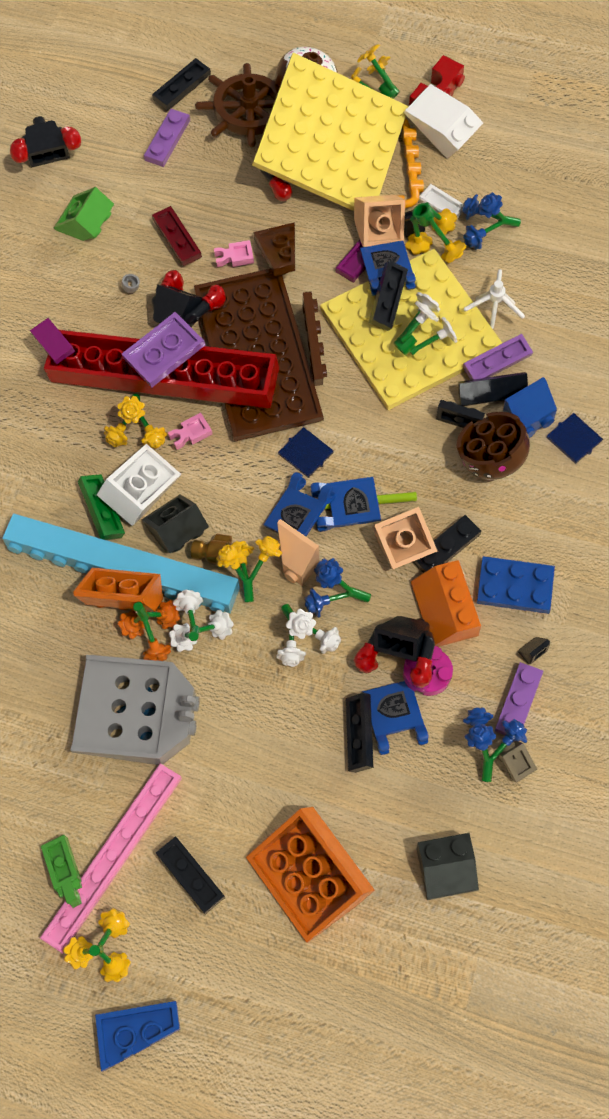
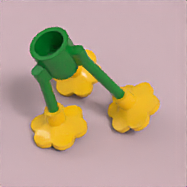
[405,202,466,263]

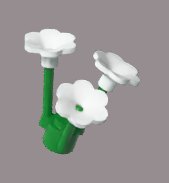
[394,292,458,356]

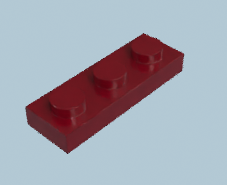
[152,206,202,266]

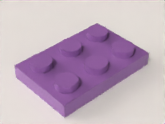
[122,312,205,388]

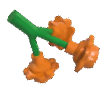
[117,600,180,661]

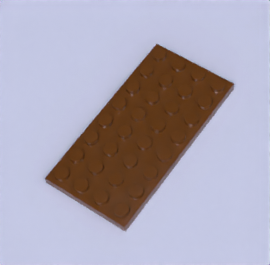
[194,269,324,442]

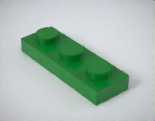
[78,474,125,540]

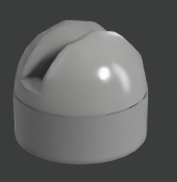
[121,274,140,293]

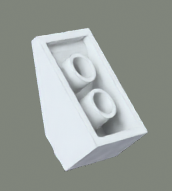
[404,84,483,159]
[97,444,181,526]

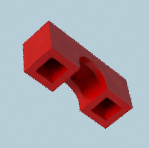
[409,55,465,106]

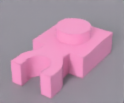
[214,240,254,267]
[168,413,212,450]

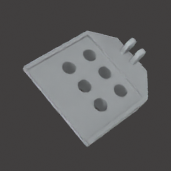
[71,655,200,765]

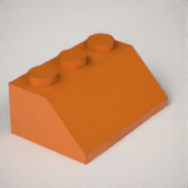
[411,560,481,647]
[73,568,163,612]

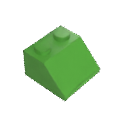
[54,187,114,241]

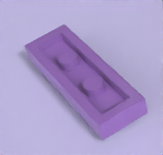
[144,109,190,167]
[463,334,533,380]
[494,662,543,735]

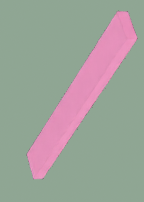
[40,763,182,954]

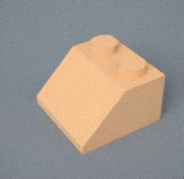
[354,195,405,247]
[372,507,437,570]

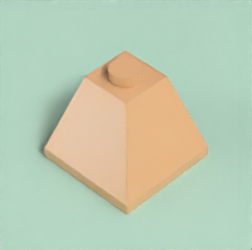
[277,519,320,586]

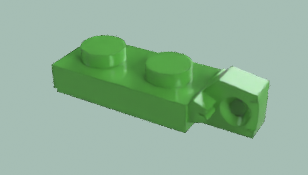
[41,835,82,908]

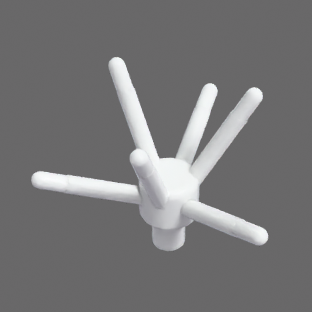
[464,269,525,329]

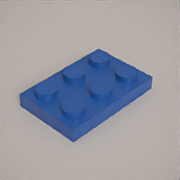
[477,556,555,614]

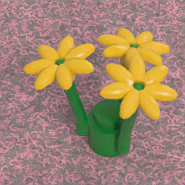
[351,44,400,99]

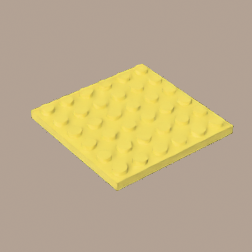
[252,53,409,211]
[320,249,502,410]

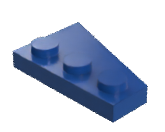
[95,1001,180,1072]

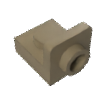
[497,741,538,783]

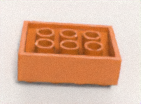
[246,807,375,943]

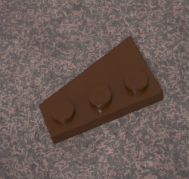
[253,222,295,276]

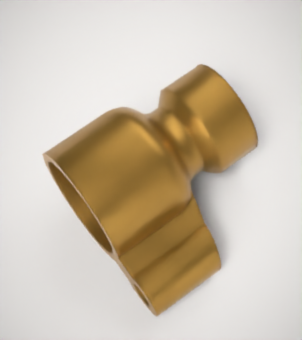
[191,534,232,564]

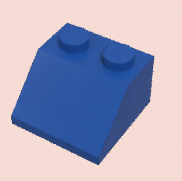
[503,377,557,438]

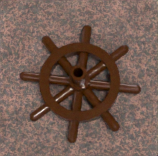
[195,63,279,147]

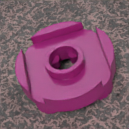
[403,646,453,696]

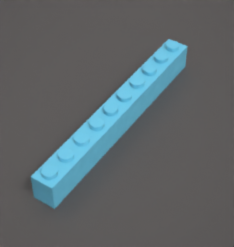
[2,513,240,614]

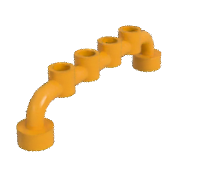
[397,118,424,208]

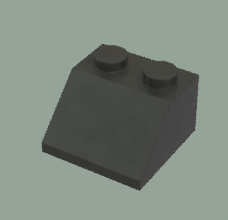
[142,494,209,553]
[416,833,479,900]

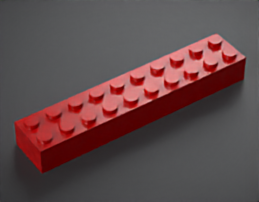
[44,329,279,408]

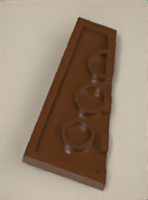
[302,291,327,386]

